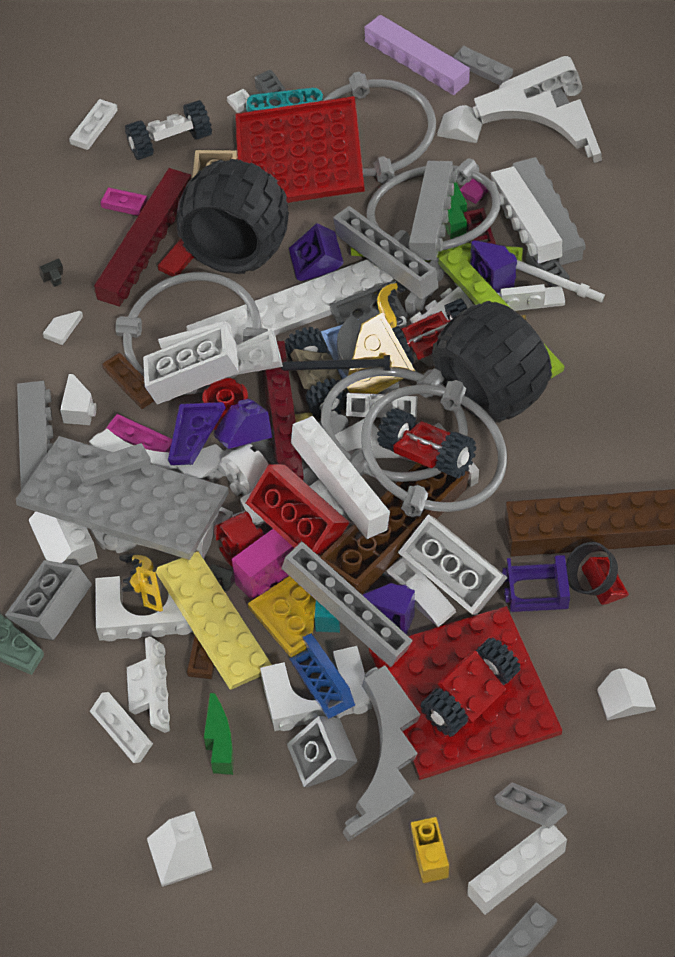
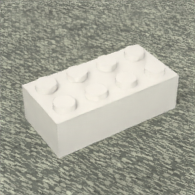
[143,325,239,404]
[398,515,507,615]

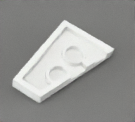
[234,330,283,375]

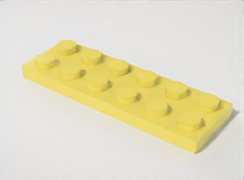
[156,551,272,690]

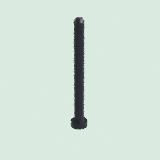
[281,355,391,371]

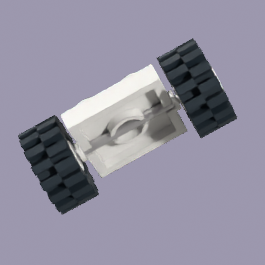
[125,100,212,160]

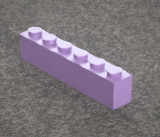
[365,15,470,95]

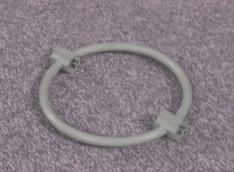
[322,72,436,184]
[367,158,501,250]
[115,272,268,395]
[321,367,468,482]
[361,380,507,517]

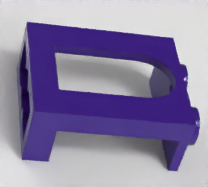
[502,555,570,612]

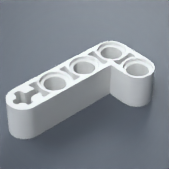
[499,56,582,98]

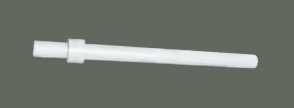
[516,260,605,303]

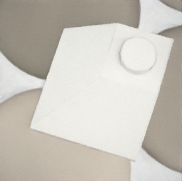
[147,811,212,887]

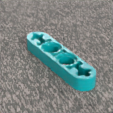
[246,88,323,112]

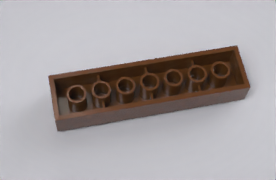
[320,463,470,595]
[505,489,675,557]

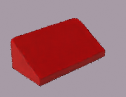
[582,557,629,605]

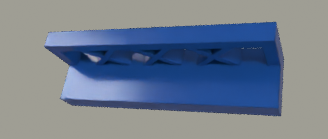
[290,633,356,719]

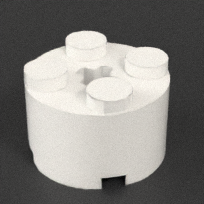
[218,444,269,496]

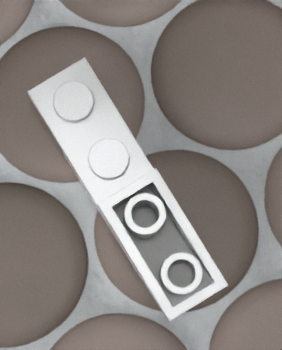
[382,557,456,627]

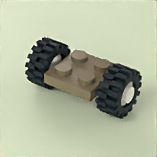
[285,327,347,419]

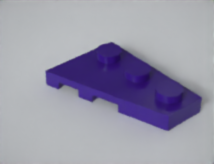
[168,402,226,466]

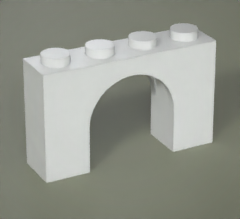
[95,576,193,641]
[260,646,372,731]

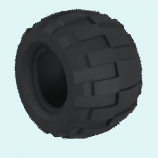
[176,159,289,274]
[432,301,552,423]

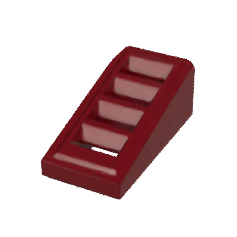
[464,207,496,244]

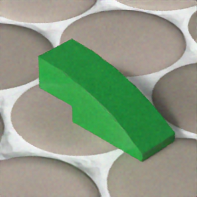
[445,182,467,239]
[204,693,234,775]

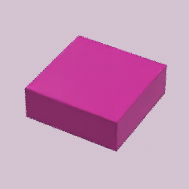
[460,179,488,204]

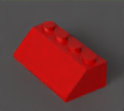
[246,465,350,556]

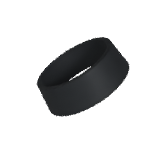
[566,542,618,595]

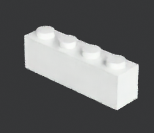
[468,825,567,915]

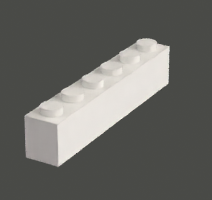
[491,166,562,263]
[291,416,390,539]

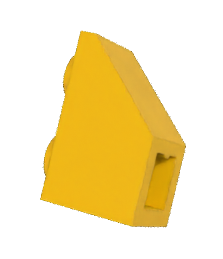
[411,817,449,883]

